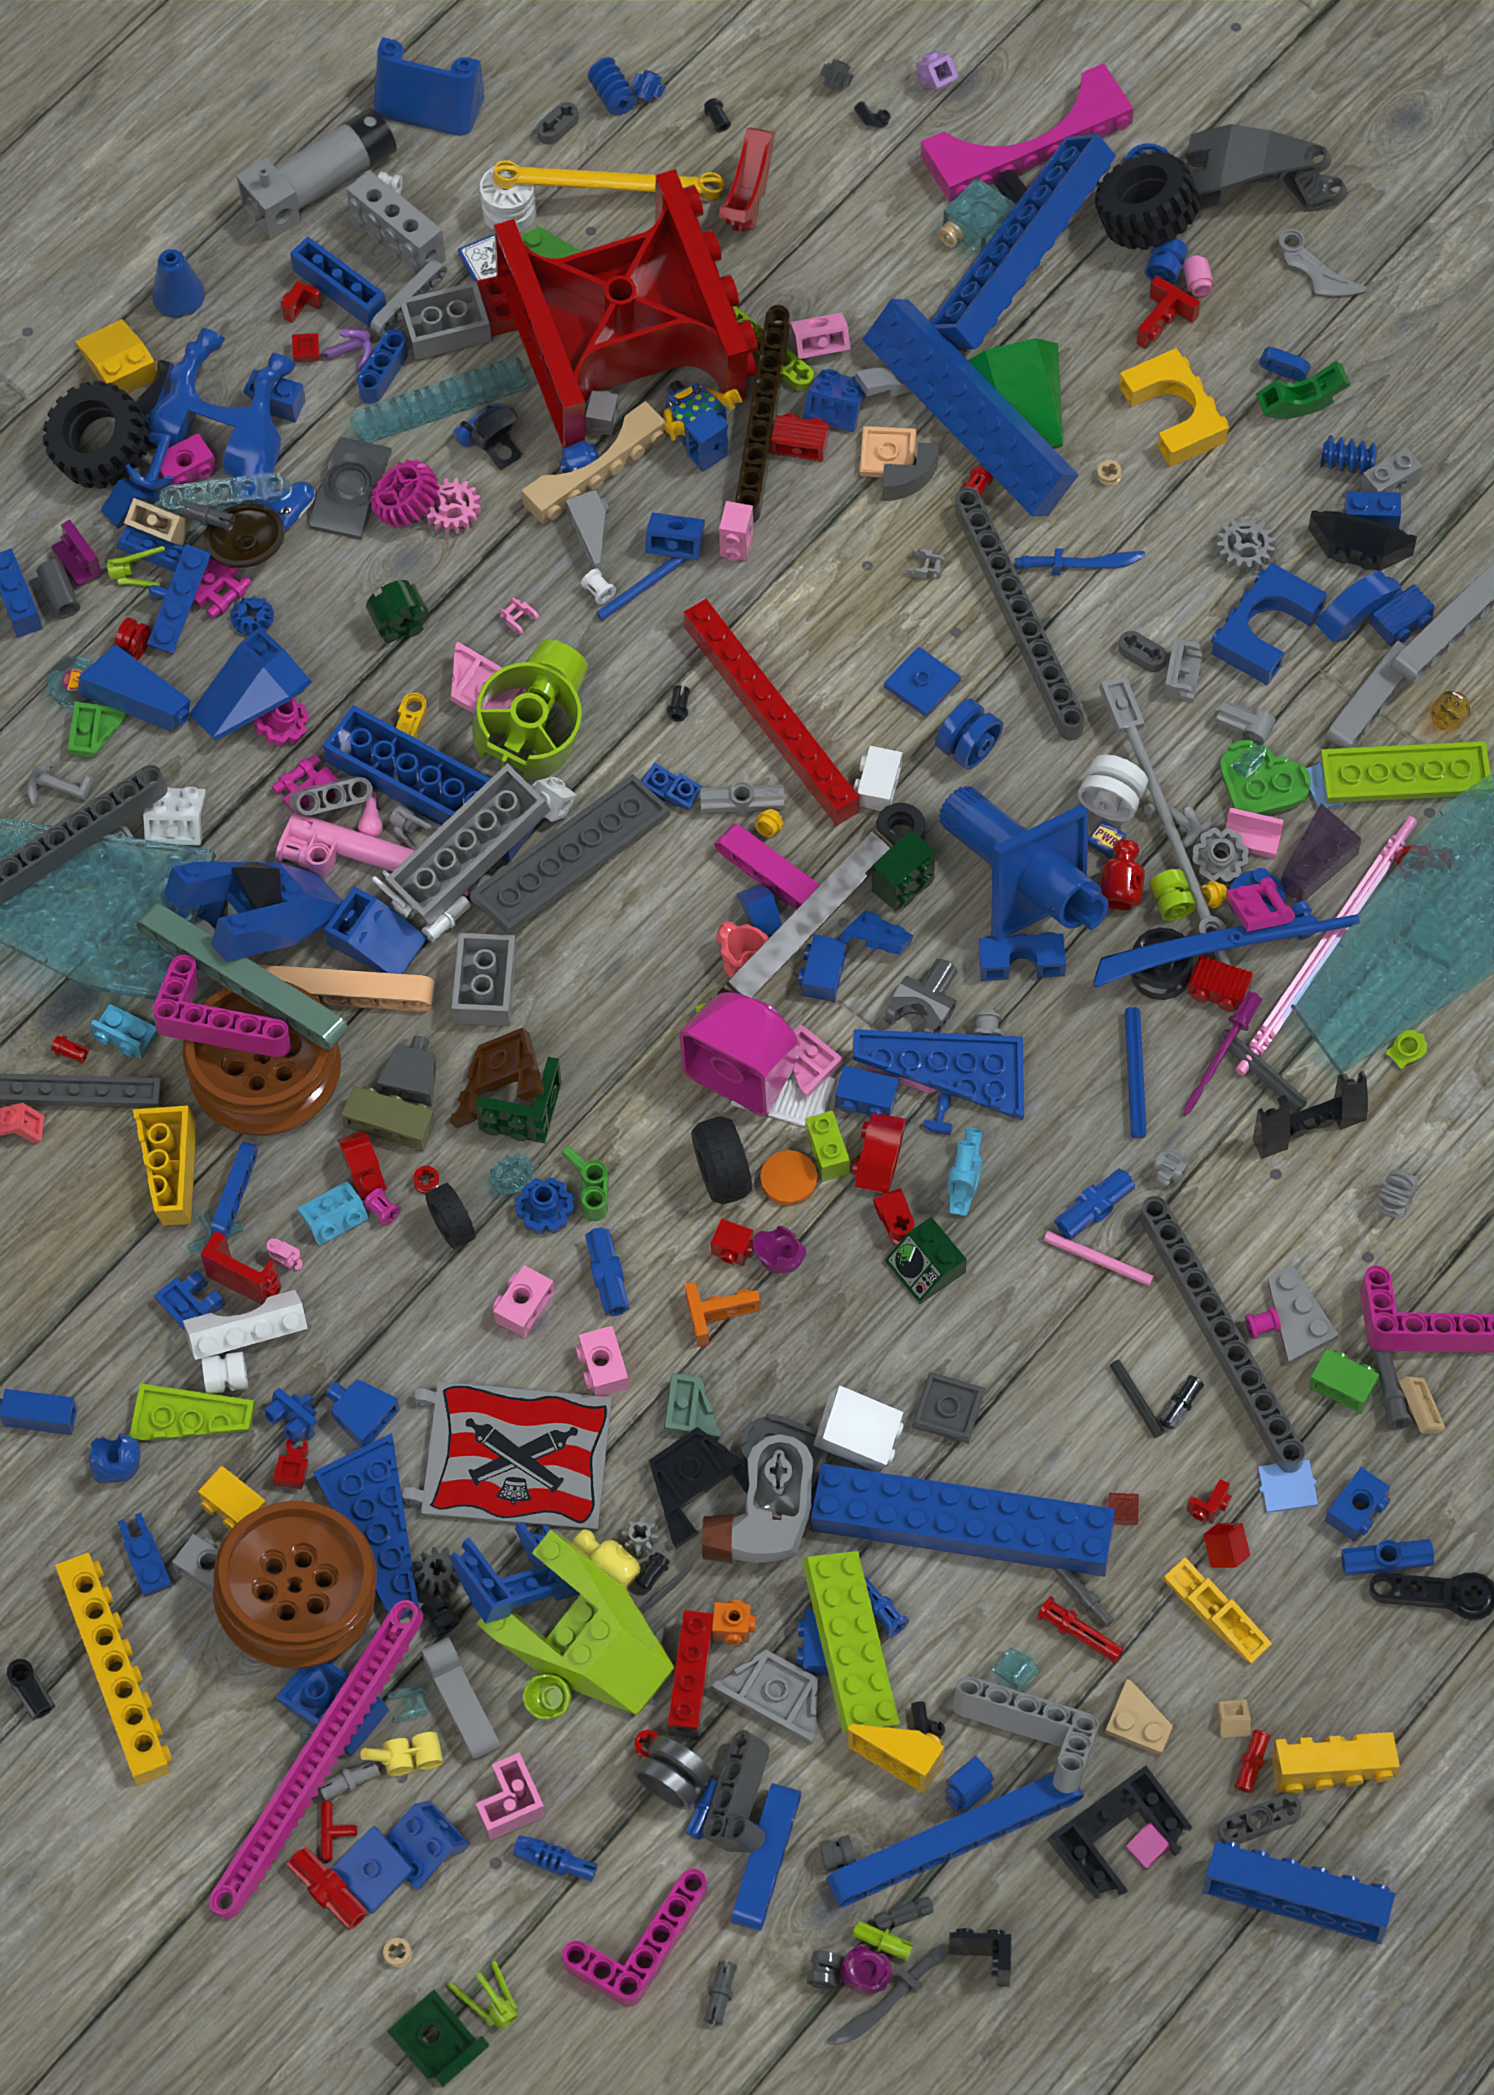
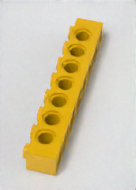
[55,1552,173,1786]

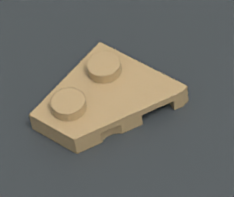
[1105,1679,1173,1756]

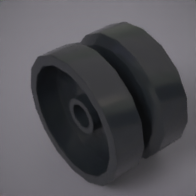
[1130,927,1194,1000]

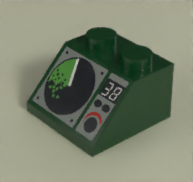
[885,1216,967,1304]

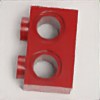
[476,276,519,337]

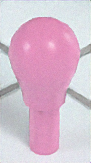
[358,791,383,838]

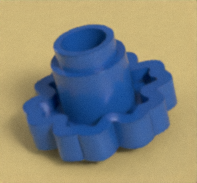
[516,1177,574,1235]

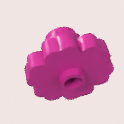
[252,697,309,747]

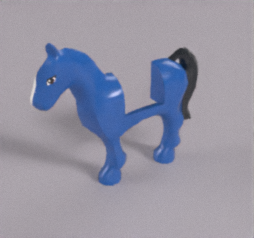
[136,328,316,530]

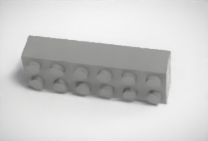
[386,763,551,926]

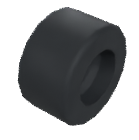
[876,803,926,844]

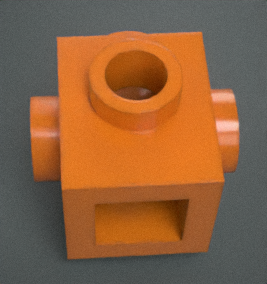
[712,1600,756,1645]

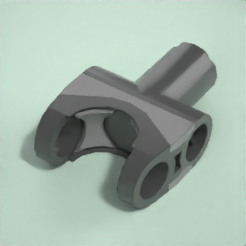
[885,959,958,1033]

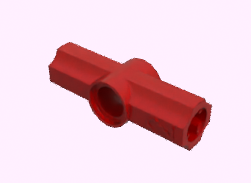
[287,1847,368,1931]

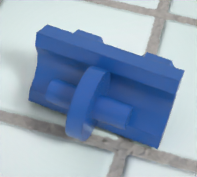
[264,1388,317,1443]

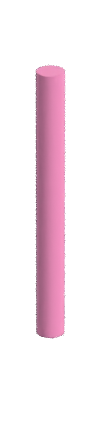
[1044,1231,1154,1286]

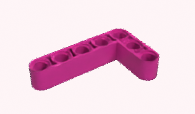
[153,955,291,1057]
[1360,1265,1494,1352]
[562,1869,707,2007]

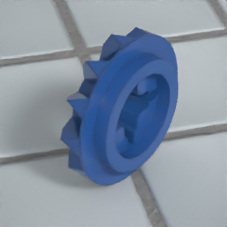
[230,595,274,635]

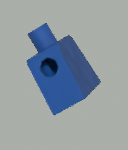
[326,1379,400,1448]

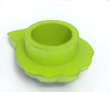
[1385,1030,1427,1069]

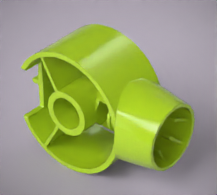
[472,639,588,780]

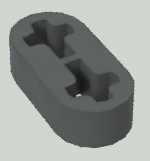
[537,102,579,144]
[1119,631,1166,672]

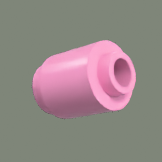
[1183,256,1214,297]

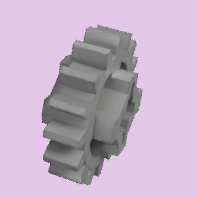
[1216,517,1275,573]

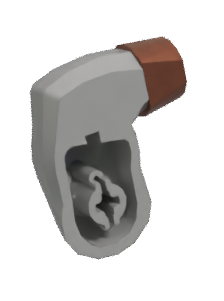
[702,1434,813,1564]

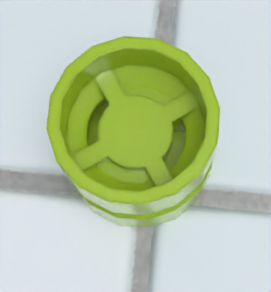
[1149,869,1196,921]

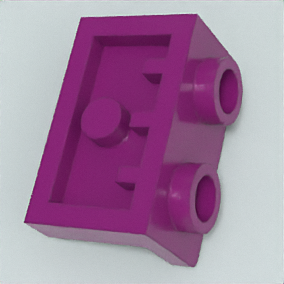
[52,519,102,586]

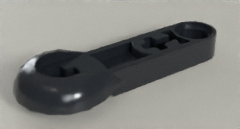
[1369,1572,1494,1621]

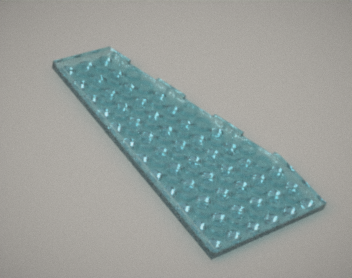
[1291,773,1494,1074]

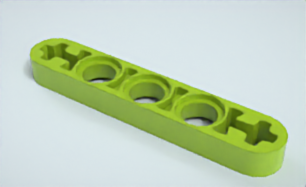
[733,306,814,391]

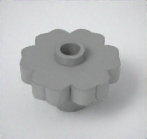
[1192,827,1249,884]

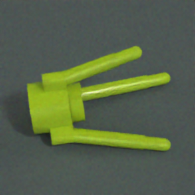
[107,546,165,587]
[448,1961,519,2030]

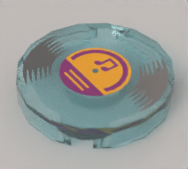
[47,656,94,708]

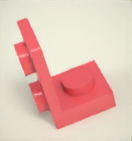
[0,1103,45,1143]

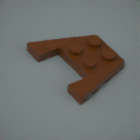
[450,1027,544,1128]

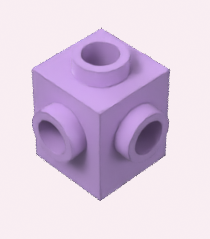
[915,50,959,90]

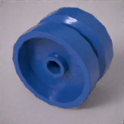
[935,698,1004,770]

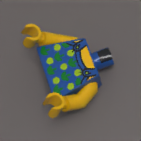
[663,380,743,446]

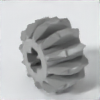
[1377,1169,1418,1219]

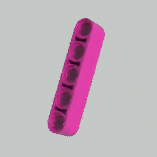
[714,823,820,910]

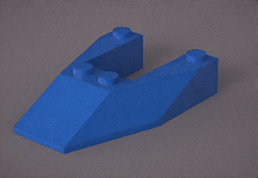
[165,862,343,962]

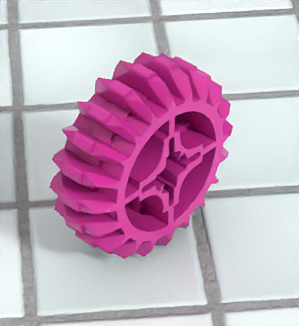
[370,459,440,529]

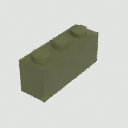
[341,1086,436,1152]

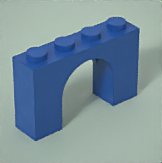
[1211,562,1327,686]

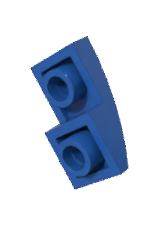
[642,762,703,810]

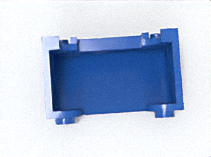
[374,37,485,136]

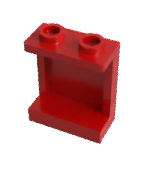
[201,1231,282,1305]

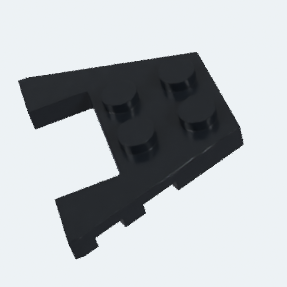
[649,1427,749,1549]

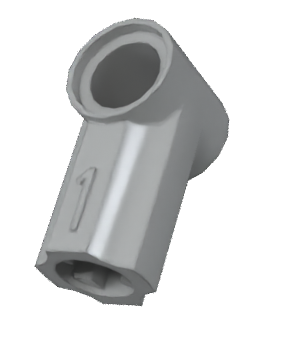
[1216,701,1275,745]

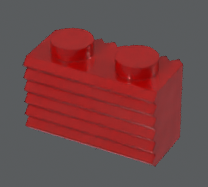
[770,414,829,462]
[1187,955,1253,1012]

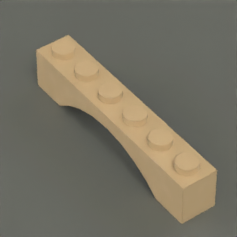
[521,401,667,525]

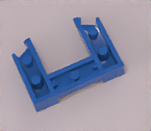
[450,1522,580,1624]

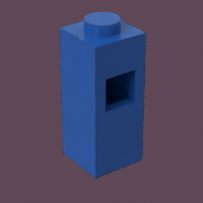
[0,1389,78,1435]

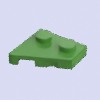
[520,226,582,258]
[67,702,127,758]

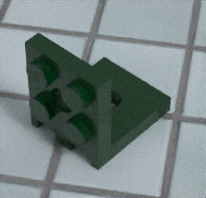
[475,1057,562,1143]
[386,1989,490,2088]

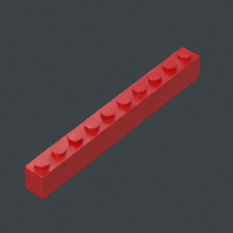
[684,599,859,826]

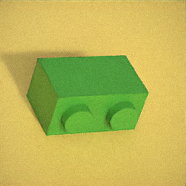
[1309,1349,1380,1414]

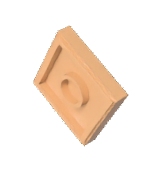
[860,426,916,478]

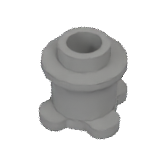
[973,1008,1002,1036]

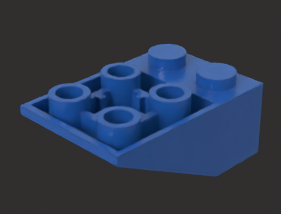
[324,886,428,974]

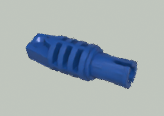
[513,1835,598,1882]

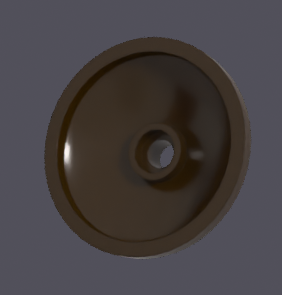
[204,503,285,568]

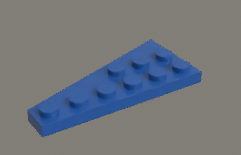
[853,1029,1024,1120]
[313,1433,419,1620]

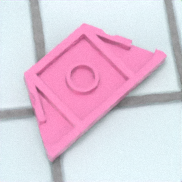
[450,642,528,714]

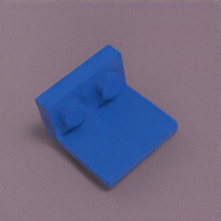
[803,369,866,432]
[386,1800,470,1890]

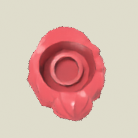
[716,922,773,980]

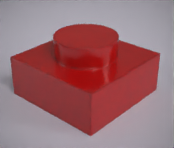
[292,333,320,363]

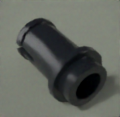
[704,98,731,133]
[667,685,690,722]
[635,1552,670,1591]

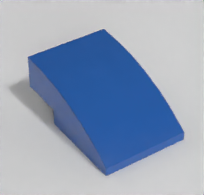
[276,1662,389,1757]

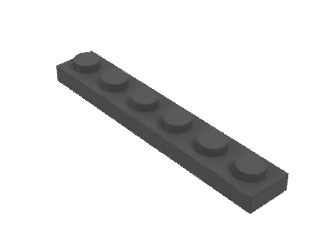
[0,1073,162,1108]

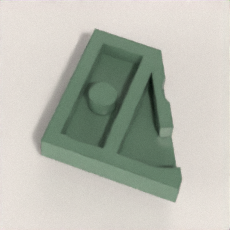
[663,1373,721,1441]

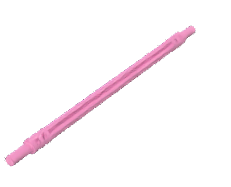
[1235,816,1417,1076]

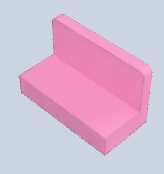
[1225,808,1284,859]

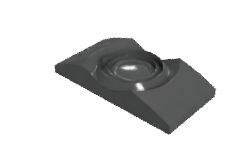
[310,437,392,540]

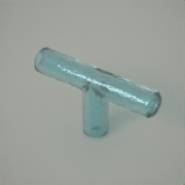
[188,1212,244,1254]

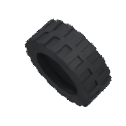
[425,1183,476,1250]

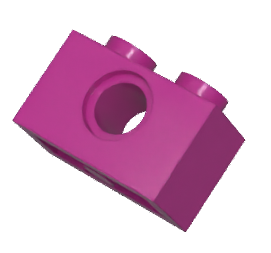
[152,433,217,494]

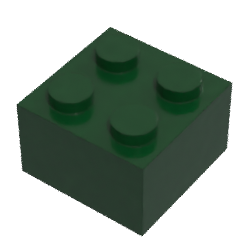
[872,830,935,912]

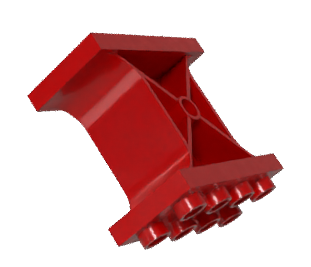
[494,169,758,449]

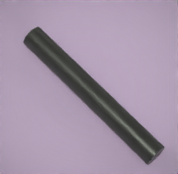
[1110,1360,1164,1438]

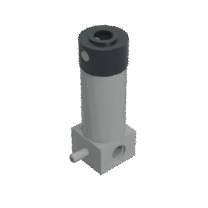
[236,107,397,240]

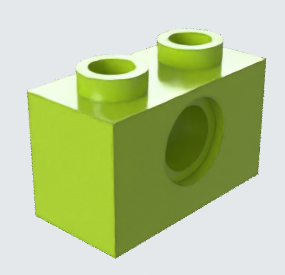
[805,1110,850,1182]

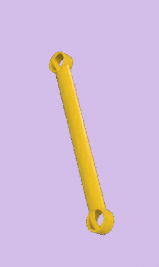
[492,160,725,201]

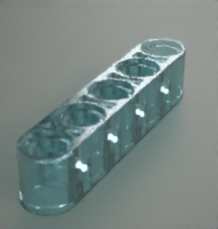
[159,473,293,513]

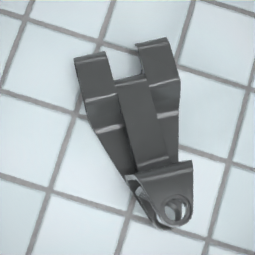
[1186,124,1348,212]

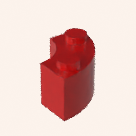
[852,1113,906,1193]

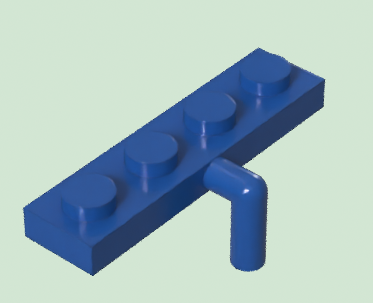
[147,544,211,655]

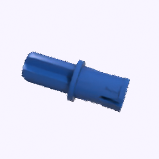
[685,1779,718,1840]

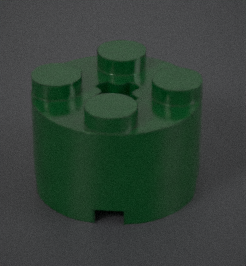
[366,580,429,643]

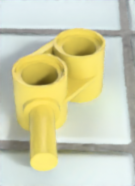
[360,1732,444,1776]

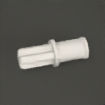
[422,896,471,942]

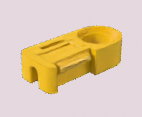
[395,693,427,738]

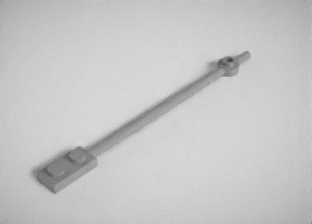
[1099,677,1231,965]

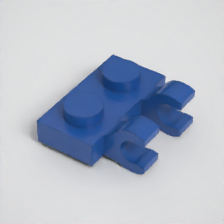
[154,1270,225,1331]

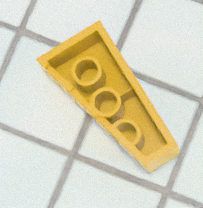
[132,1106,197,1226]
[1271,1732,1400,1795]

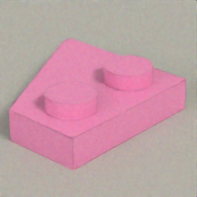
[792,1024,843,1099]

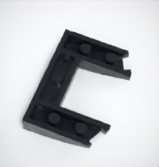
[1253,1071,1368,1159]
[1047,1766,1192,1899]

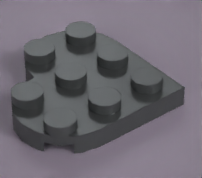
[741,1414,830,1495]

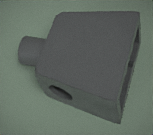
[377,1036,437,1106]

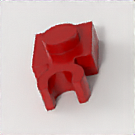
[273,1439,309,1490]

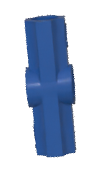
[1054,1168,1135,1240]
[585,1227,630,1317]
[1341,1539,1435,1576]

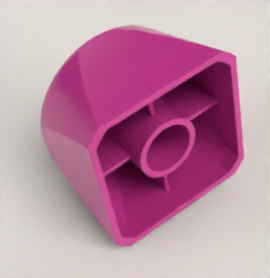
[679,992,800,1116]

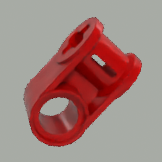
[873,1188,915,1246]

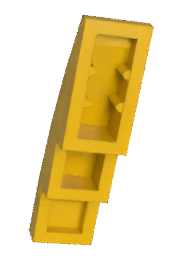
[1162,1557,1272,1664]

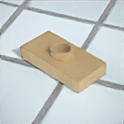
[1399,1376,1446,1434]

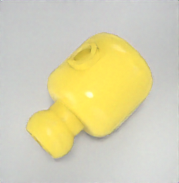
[572,1529,640,1588]

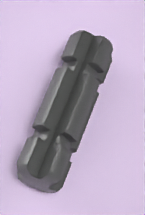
[874,1896,934,1931]

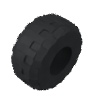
[691,1116,753,1205]

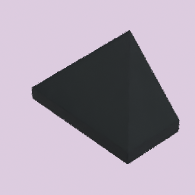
[231,861,282,910]

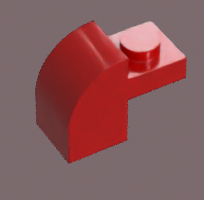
[337,1130,387,1199]

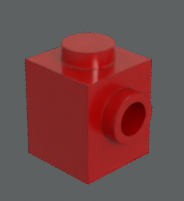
[711,1218,754,1266]

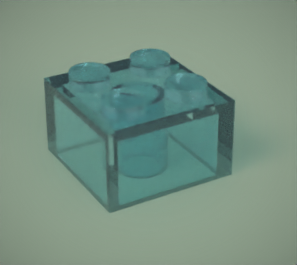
[943,178,1016,254]

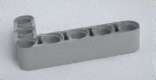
[952,1676,1099,1793]

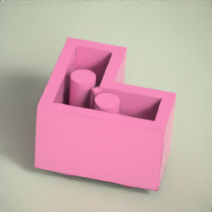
[476,1752,546,1841]

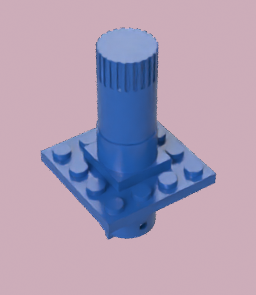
[939,786,1108,941]

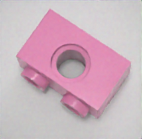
[790,312,850,359]
[719,501,754,561]
[492,1265,555,1338]
[575,1326,629,1396]

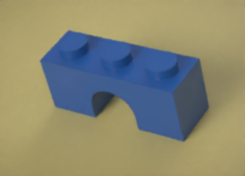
[0,548,43,638]
[978,932,1066,981]

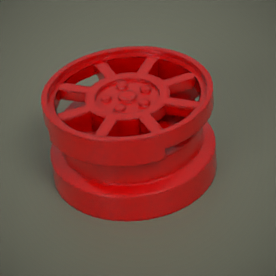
[114,617,151,660]

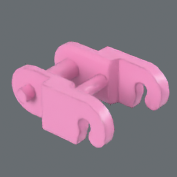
[499,598,540,635]
[267,1239,303,1271]

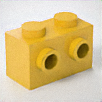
[198,1466,267,1530]

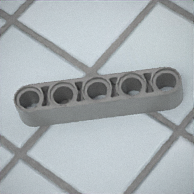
[1325,641,1408,748]

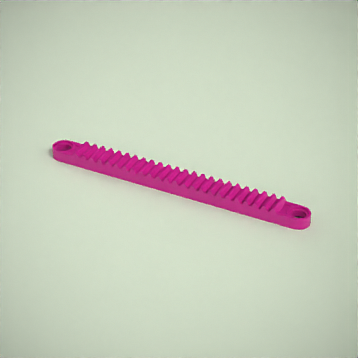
[209,1600,423,1919]

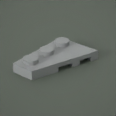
[1267,1265,1338,1365]

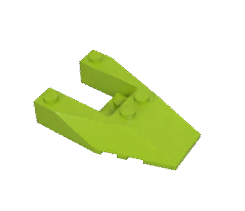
[476,1530,675,1715]

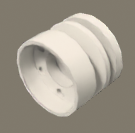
[480,165,537,232]

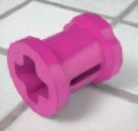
[363,1188,401,1226]
[1245,1306,1281,1339]

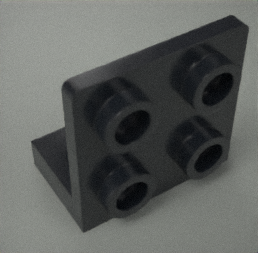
[949,1928,1012,1987]

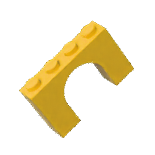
[1119,348,1229,467]

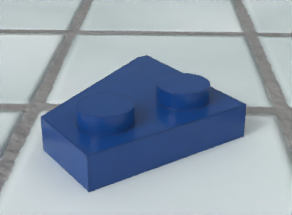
[840,911,914,955]

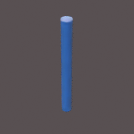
[596,557,687,621]

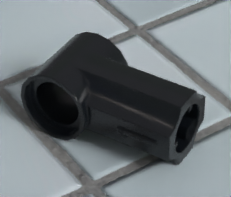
[995,169,1028,211]
[6,1659,55,1721]

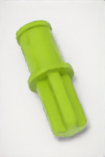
[852,1921,914,1962]

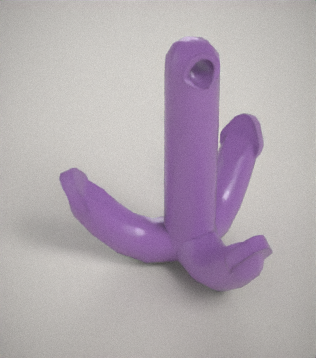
[321,329,373,370]

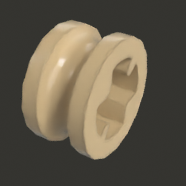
[937,221,964,248]
[1097,460,1122,487]
[383,1938,413,1968]

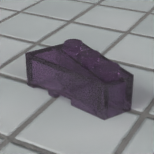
[1281,803,1362,903]

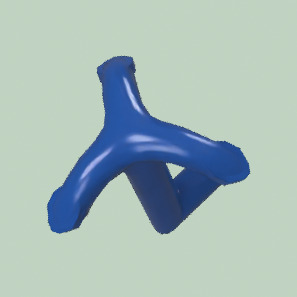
[125,432,173,492]

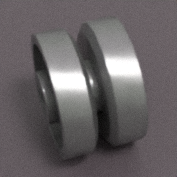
[633,1736,712,1810]

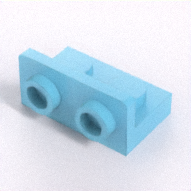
[90,1004,158,1059]
[297,1181,368,1245]

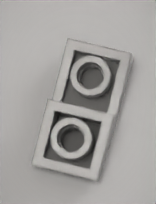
[856,368,911,397]

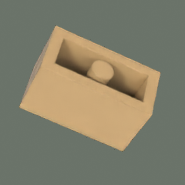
[124,498,192,546]

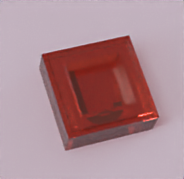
[1108,1493,1139,1525]

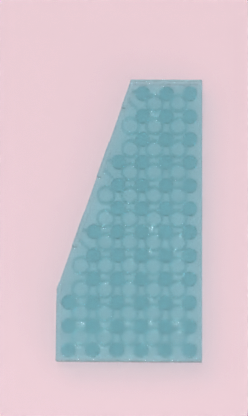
[0,818,216,1000]

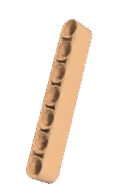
[259,965,434,1012]

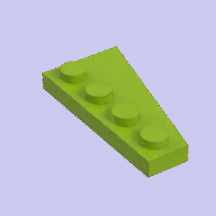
[129,1383,256,1442]

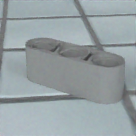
[289,776,372,815]

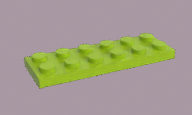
[1320,741,1493,803]
[802,1551,900,1734]

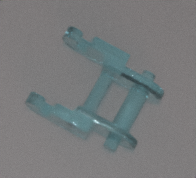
[387,1687,430,1723]

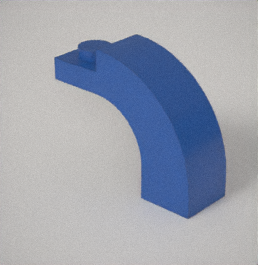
[1315,571,1403,642]

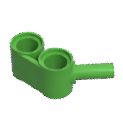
[561,1146,609,1221]

